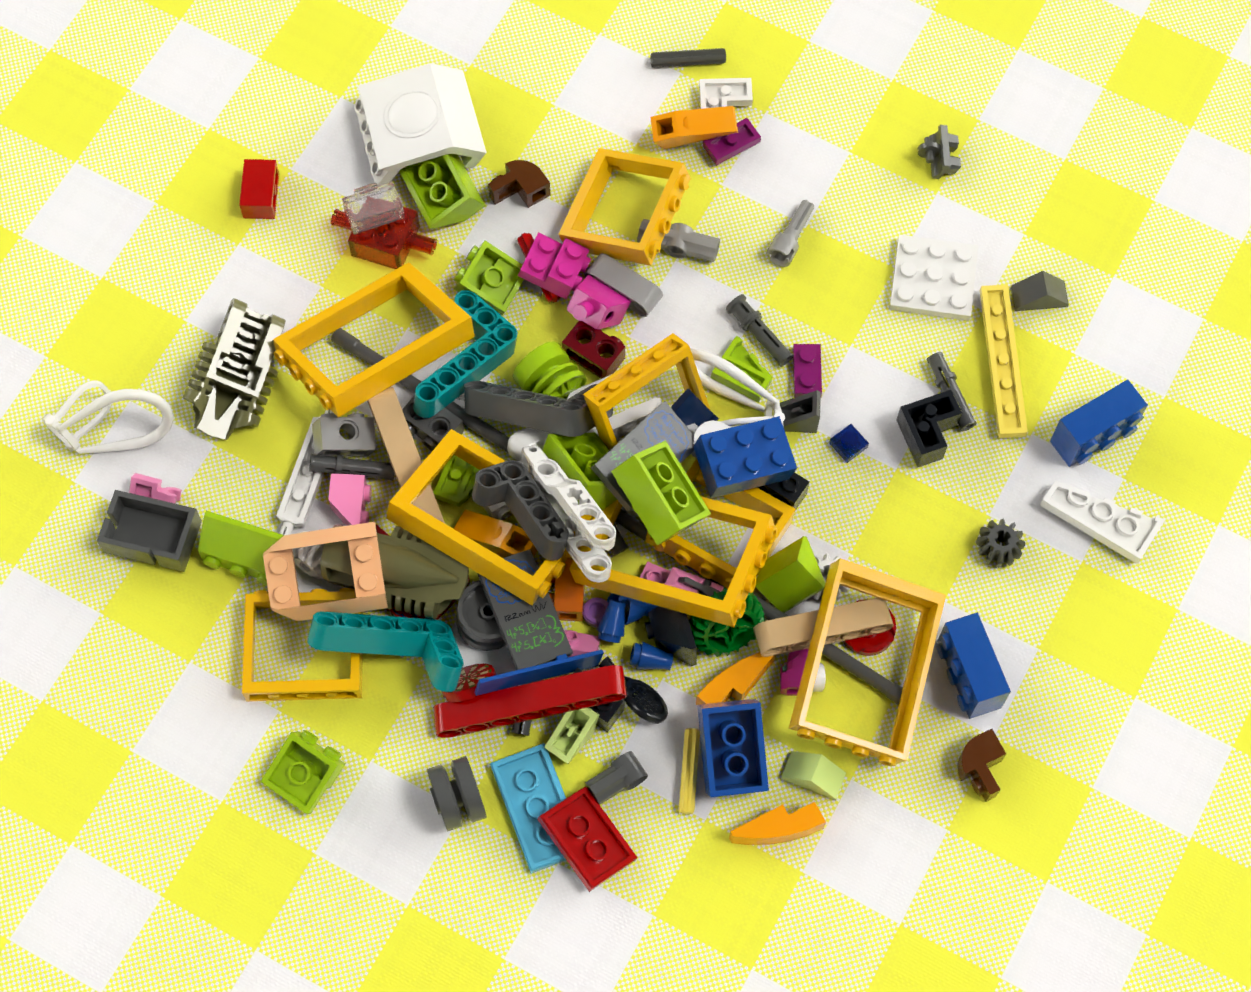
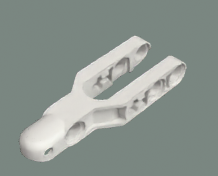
[507,374,662,461]
[521,445,616,583]

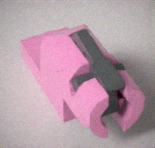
[640,561,724,597]

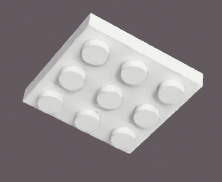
[889,234,978,321]

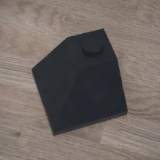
[644,606,697,666]

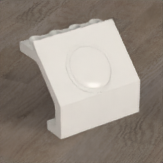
[355,63,487,188]

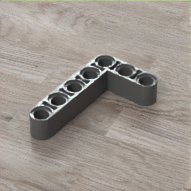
[464,381,613,437]

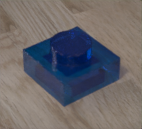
[829,424,869,463]

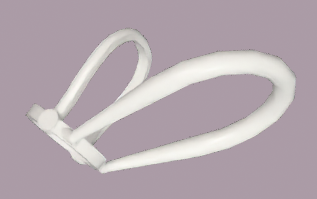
[690,348,785,428]
[42,380,174,454]

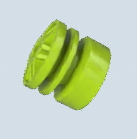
[513,341,587,399]

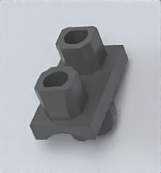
[917,124,961,179]

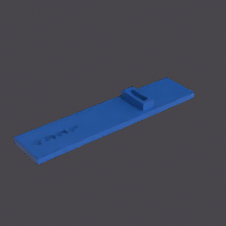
[475,650,604,696]

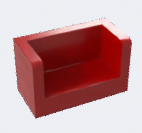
[239,159,280,219]

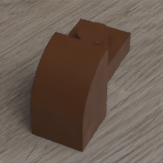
[488,160,551,208]
[957,729,1006,802]

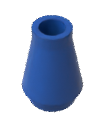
[596,599,626,643]
[630,641,673,671]

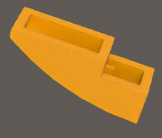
[696,652,776,705]
[729,801,826,845]

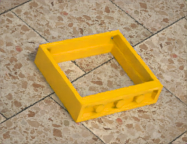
[558,148,691,266]
[583,333,711,450]
[645,458,796,589]
[242,588,363,702]

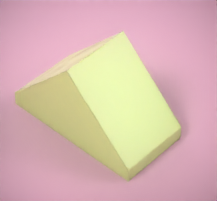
[544,707,599,764]
[781,751,846,801]

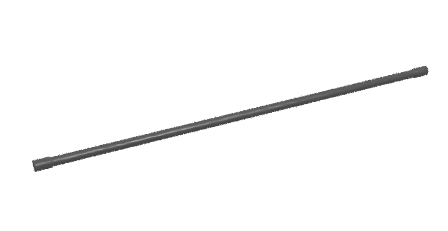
[331,328,903,705]

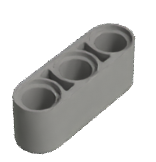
[584,253,663,317]

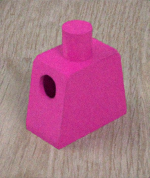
[567,275,631,330]

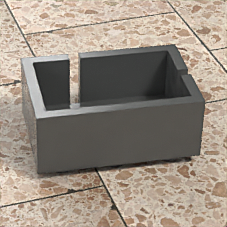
[97,490,202,572]

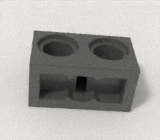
[402,395,464,451]

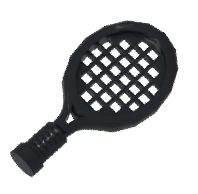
[598,656,668,724]

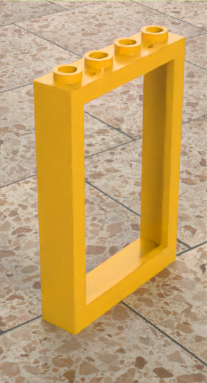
[273,262,475,417]
[386,429,593,605]
[569,497,777,627]
[789,558,946,766]

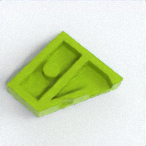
[711,336,773,403]
[433,455,479,507]

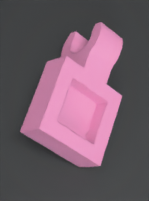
[129,473,182,504]

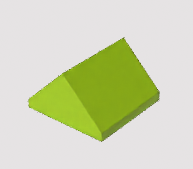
[755,536,825,613]

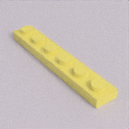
[980,285,1028,438]

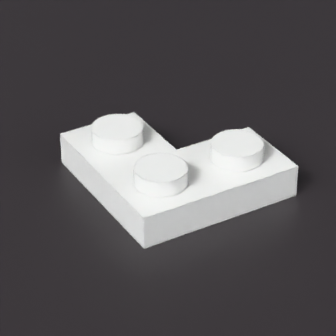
[699,78,753,109]

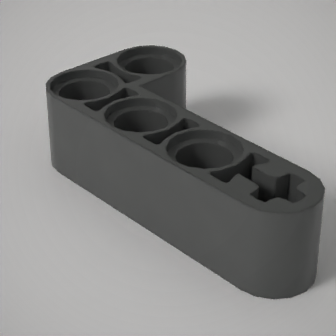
[472,460,569,561]

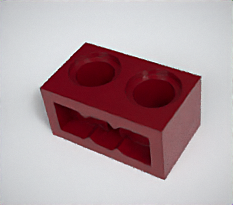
[562,321,626,379]

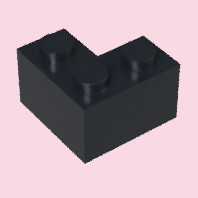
[896,390,962,468]

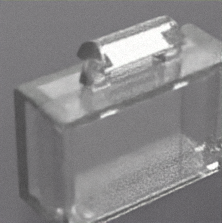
[342,182,404,234]

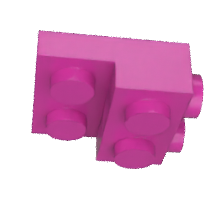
[518,232,591,299]

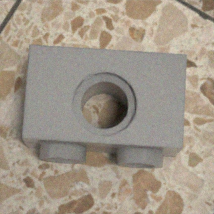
[312,413,377,457]

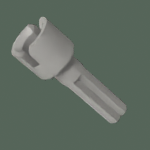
[766,200,814,267]

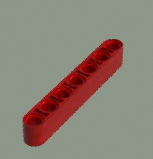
[433,665,627,738]

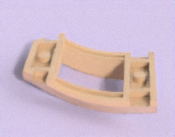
[263,522,388,621]

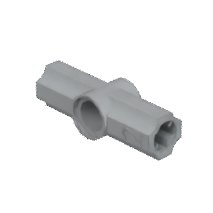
[637,219,720,262]

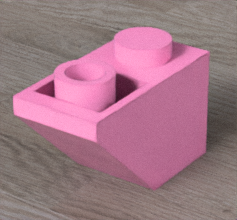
[328,473,372,526]

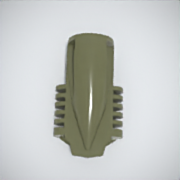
[183,298,286,440]
[320,525,469,619]

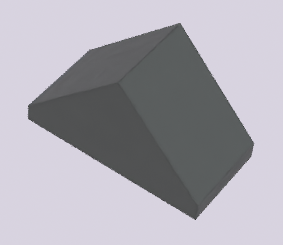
[1011,271,1069,311]
[780,390,821,433]

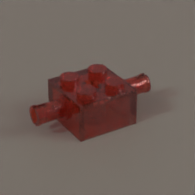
[331,196,437,269]

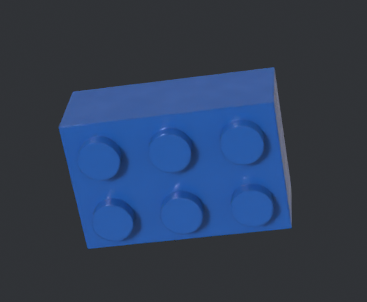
[1050,379,1148,467]
[693,416,797,499]
[936,612,1011,719]
[697,699,769,797]

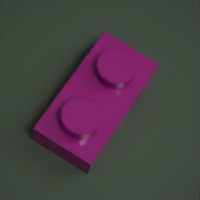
[703,118,761,166]
[793,344,822,398]

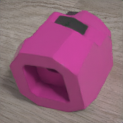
[780,649,809,696]

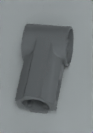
[585,751,648,805]

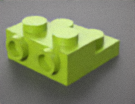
[453,240,524,315]
[260,730,346,814]

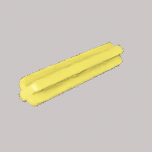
[678,728,700,814]

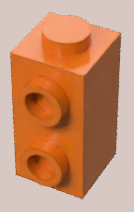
[549,558,585,621]

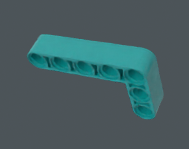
[413,290,518,418]
[307,611,464,692]

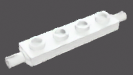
[276,409,340,535]

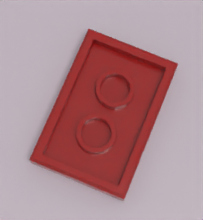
[537,786,638,892]

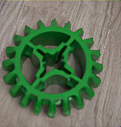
[689,587,765,657]

